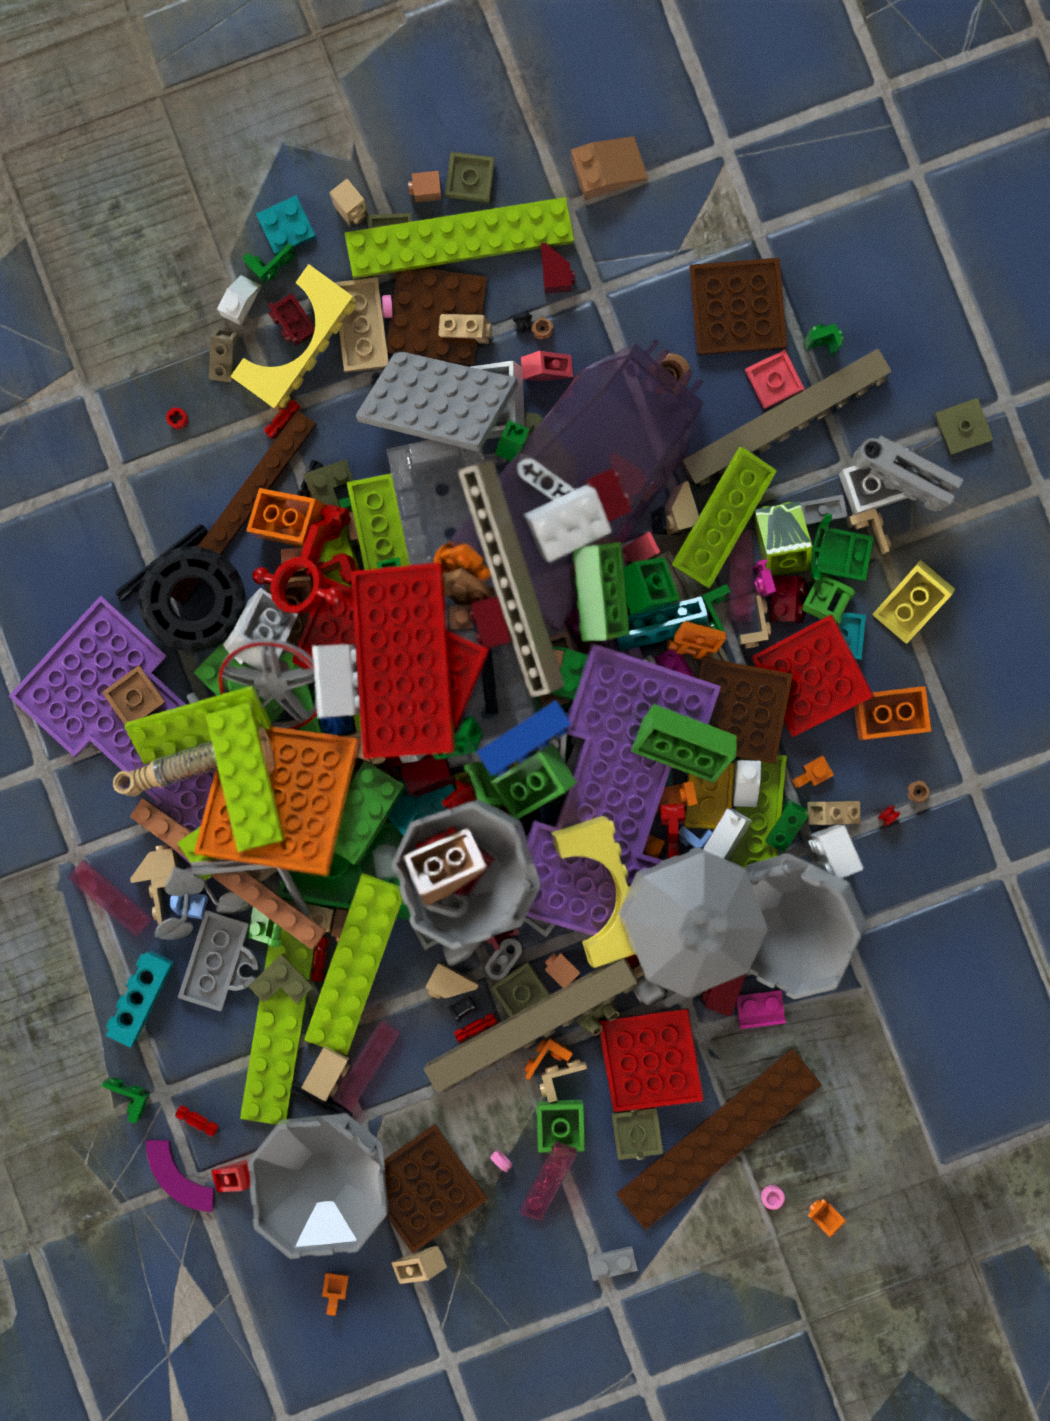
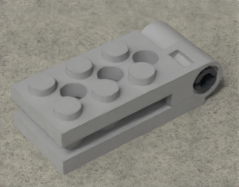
[853,436,963,512]

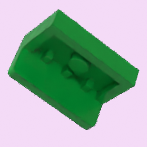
[803,323,844,356]

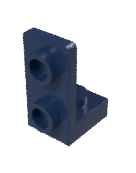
[518,804,562,832]

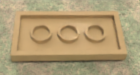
[335,277,389,373]

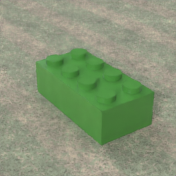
[193,642,291,722]
[334,761,406,865]

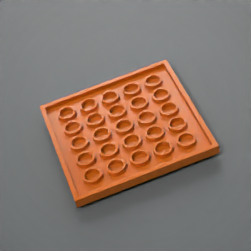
[194,727,360,876]

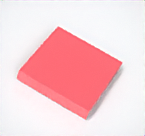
[744,350,805,410]

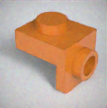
[808,1199,847,1238]

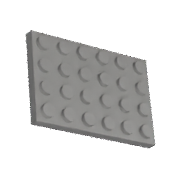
[355,351,518,452]

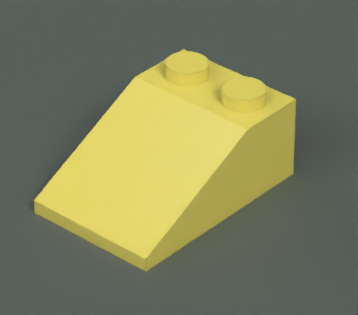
[872,560,955,644]

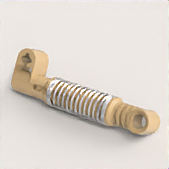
[113,727,275,797]

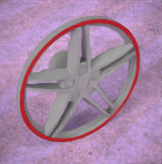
[218,639,318,729]

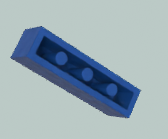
[477,701,571,777]

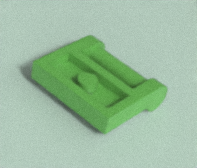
[801,573,855,626]
[464,762,505,808]
[247,901,290,947]

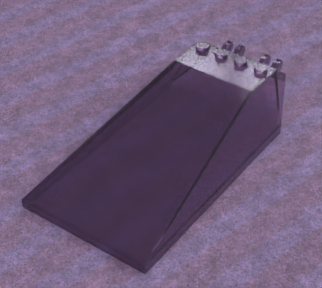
[448,339,704,631]

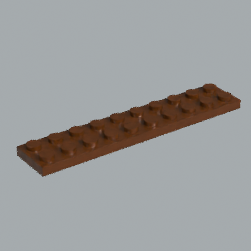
[616,1048,822,1230]

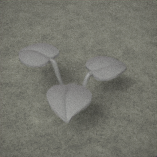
[154,867,251,940]

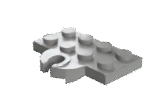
[178,910,259,1011]

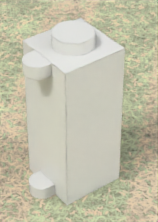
[703,808,752,860]

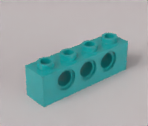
[616,596,709,652]
[106,950,175,1048]

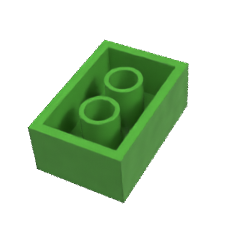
[490,743,577,819]

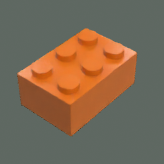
[246,488,327,547]
[854,686,931,740]

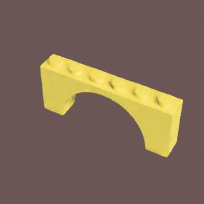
[231,264,356,410]
[551,816,635,968]

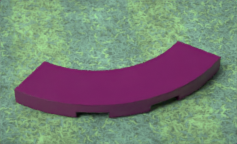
[146,1139,214,1212]

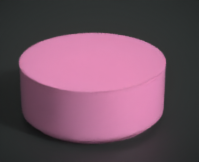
[382,295,393,318]
[490,1150,512,1173]
[761,1185,785,1210]

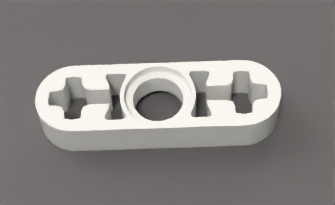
[516,459,575,501]

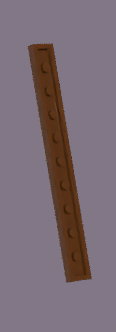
[171,410,316,605]

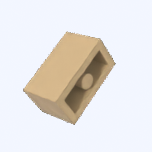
[329,179,368,227]
[301,1046,351,1101]

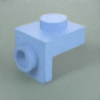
[678,825,713,848]
[170,893,208,919]

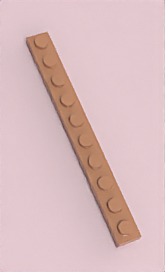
[130,798,327,949]

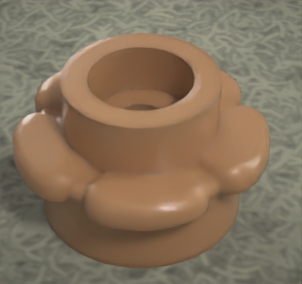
[531,317,553,340]
[907,781,930,803]

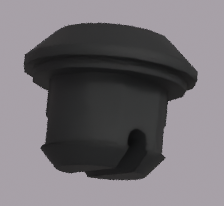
[513,313,533,331]

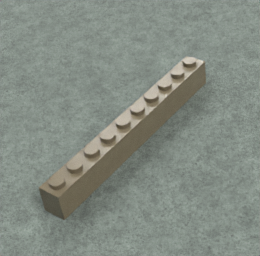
[680,349,892,487]
[458,460,564,697]
[423,957,638,1093]

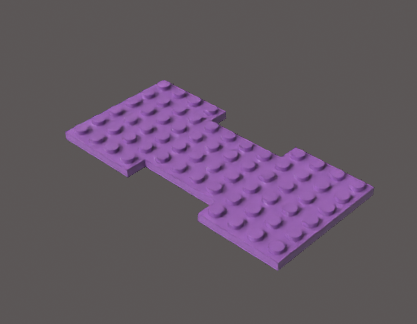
[9,596,216,880]
[526,644,721,936]

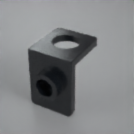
[651,506,681,535]

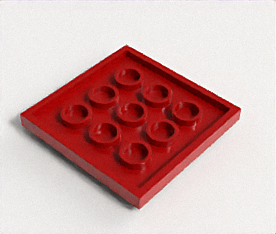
[751,614,874,737]
[598,1008,704,1112]

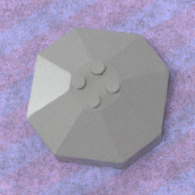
[392,800,541,950]
[618,847,768,998]
[746,853,867,999]
[248,1113,389,1259]

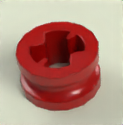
[166,407,189,430]
[877,805,900,827]

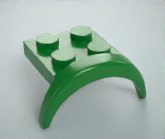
[810,513,874,582]

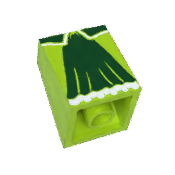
[754,501,812,576]

